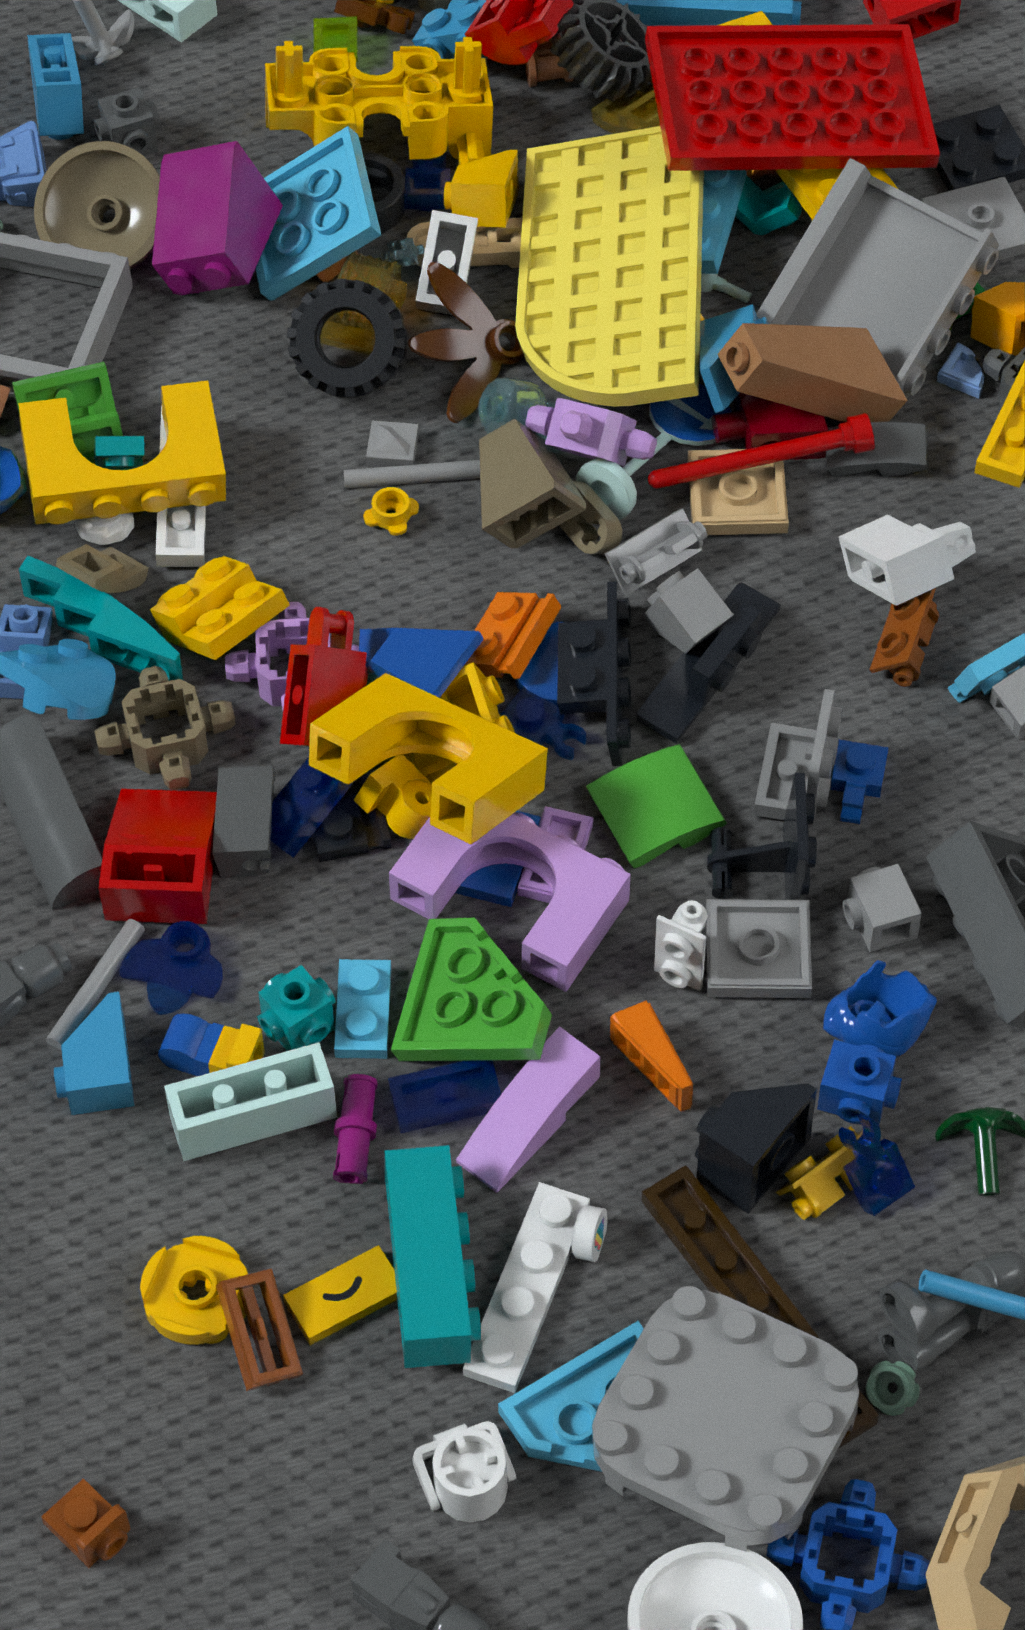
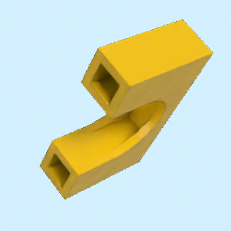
[18,380,226,525]
[309,673,548,845]

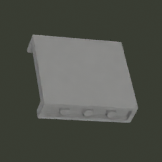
[756,158,999,399]

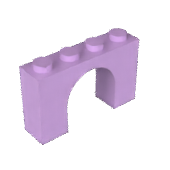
[389,812,631,992]

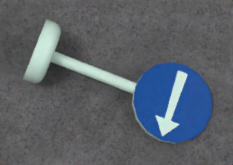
[576,384,732,520]

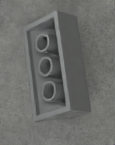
[926,821,1025,1029]

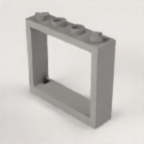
[0,232,133,398]

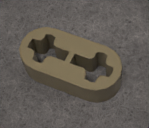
[559,481,622,555]

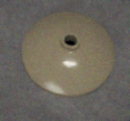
[34,141,160,269]

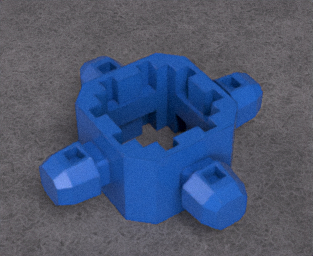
[766,1479,930,1630]

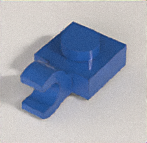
[830,739,889,824]

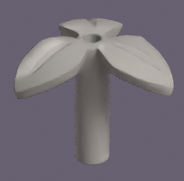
[72,0,134,65]

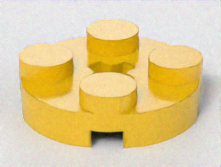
[140,1236,248,1345]

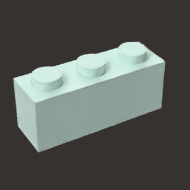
[164,1042,337,1161]

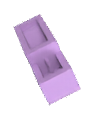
[456,1026,600,1193]

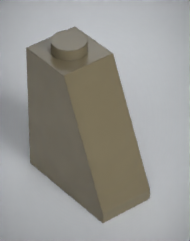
[479,419,586,548]

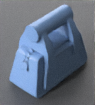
[0,121,47,207]

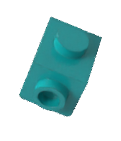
[735,176,802,235]

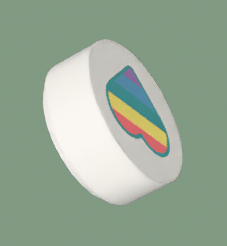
[572,1205,608,1262]

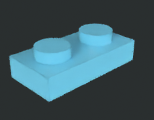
[334,959,391,1059]

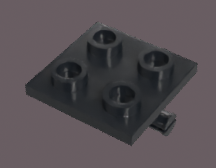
[707,773,817,900]

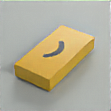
[283,1245,397,1345]

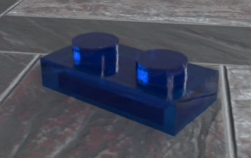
[270,757,356,858]
[388,1060,502,1134]

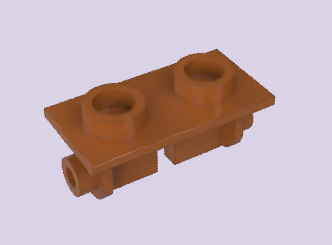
[869,588,939,687]

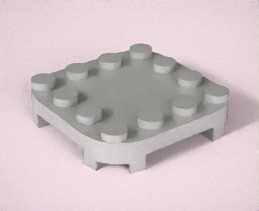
[592,1286,859,1551]

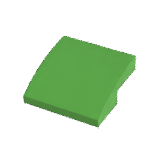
[12,362,123,464]
[586,744,727,869]

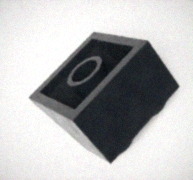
[695,1083,817,1214]

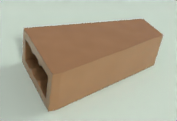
[717,323,908,422]

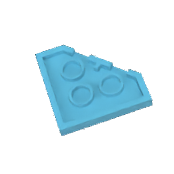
[498,1321,644,1472]

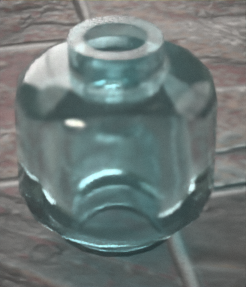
[478,378,549,434]

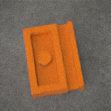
[464,592,561,679]

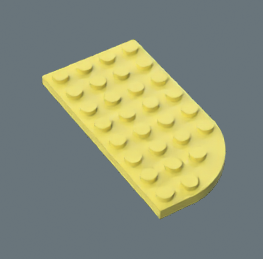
[515,126,704,407]

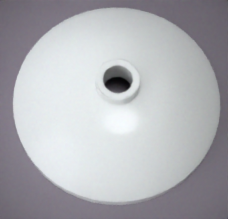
[627,1542,803,1630]

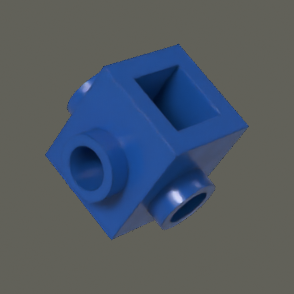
[817,1039,902,1126]

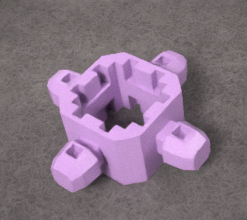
[525,398,657,467]
[225,602,359,711]

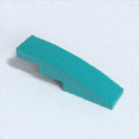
[19,555,183,681]

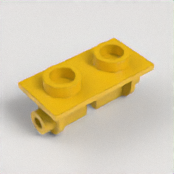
[776,1125,887,1220]

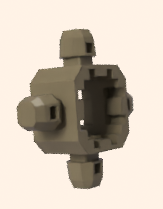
[94,666,236,790]

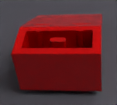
[98,788,217,924]

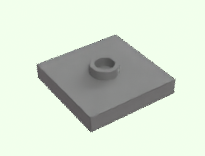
[921,177,1025,260]
[706,899,812,998]

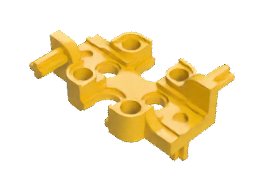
[265,37,493,165]

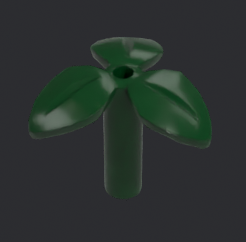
[935,1107,1025,1196]

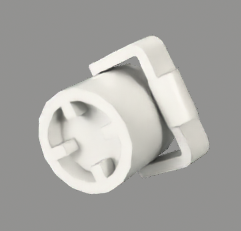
[412,1421,516,1523]

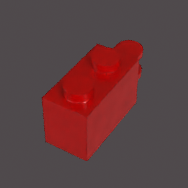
[280,606,368,747]

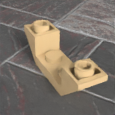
[925,1456,1025,1630]

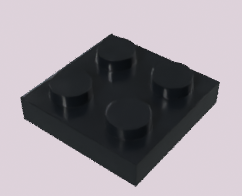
[933,105,1025,191]

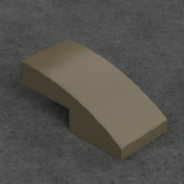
[56,544,149,593]

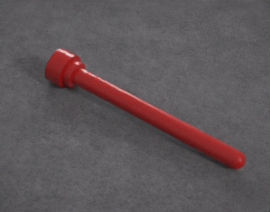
[648,413,875,489]

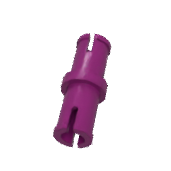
[333,1074,378,1184]

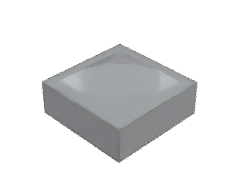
[366,421,419,467]

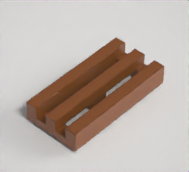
[216,1268,303,1391]

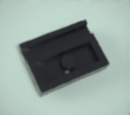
[299,769,391,862]

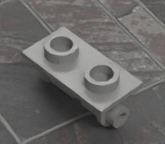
[605,508,708,596]

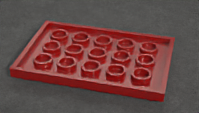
[645,24,940,171]

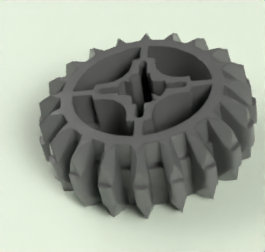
[549,0,652,102]

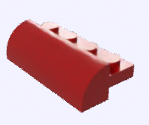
[465,0,574,65]

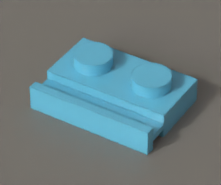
[947,633,1025,703]

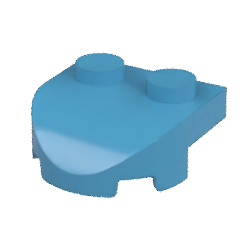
[0,639,116,720]

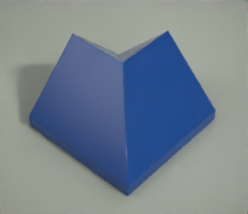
[359,628,484,698]

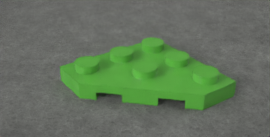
[391,917,552,1061]

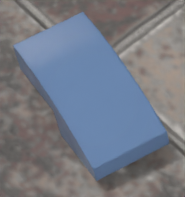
[0,604,53,699]

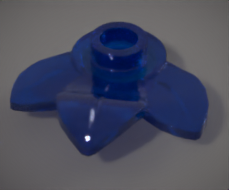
[119,921,223,1015]

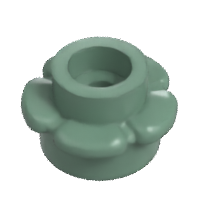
[866,1360,920,1416]

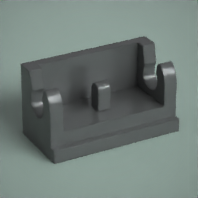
[213,765,276,878]

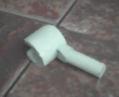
[701,274,752,303]

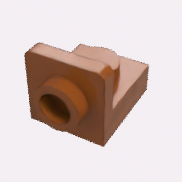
[41,1478,131,1568]

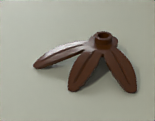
[408,262,525,424]

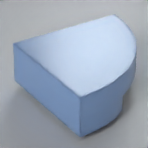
[937,342,984,399]

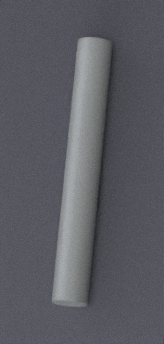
[343,460,480,489]
[46,919,145,1050]

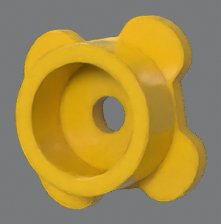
[363,487,419,536]

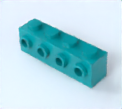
[385,1145,481,1368]

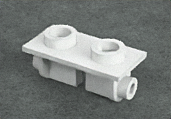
[654,900,707,991]

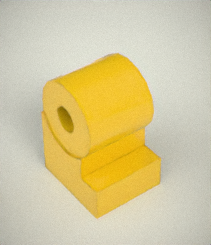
[354,754,432,839]

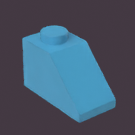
[54,992,135,1115]

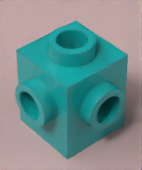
[257,965,336,1051]

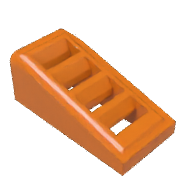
[610,1000,693,1112]

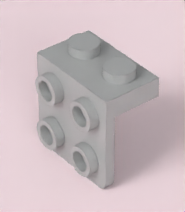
[754,689,842,825]

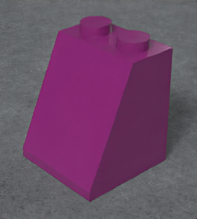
[152,141,283,295]

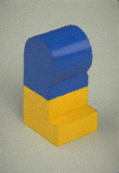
[158,1013,265,1076]

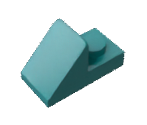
[94,436,144,470]

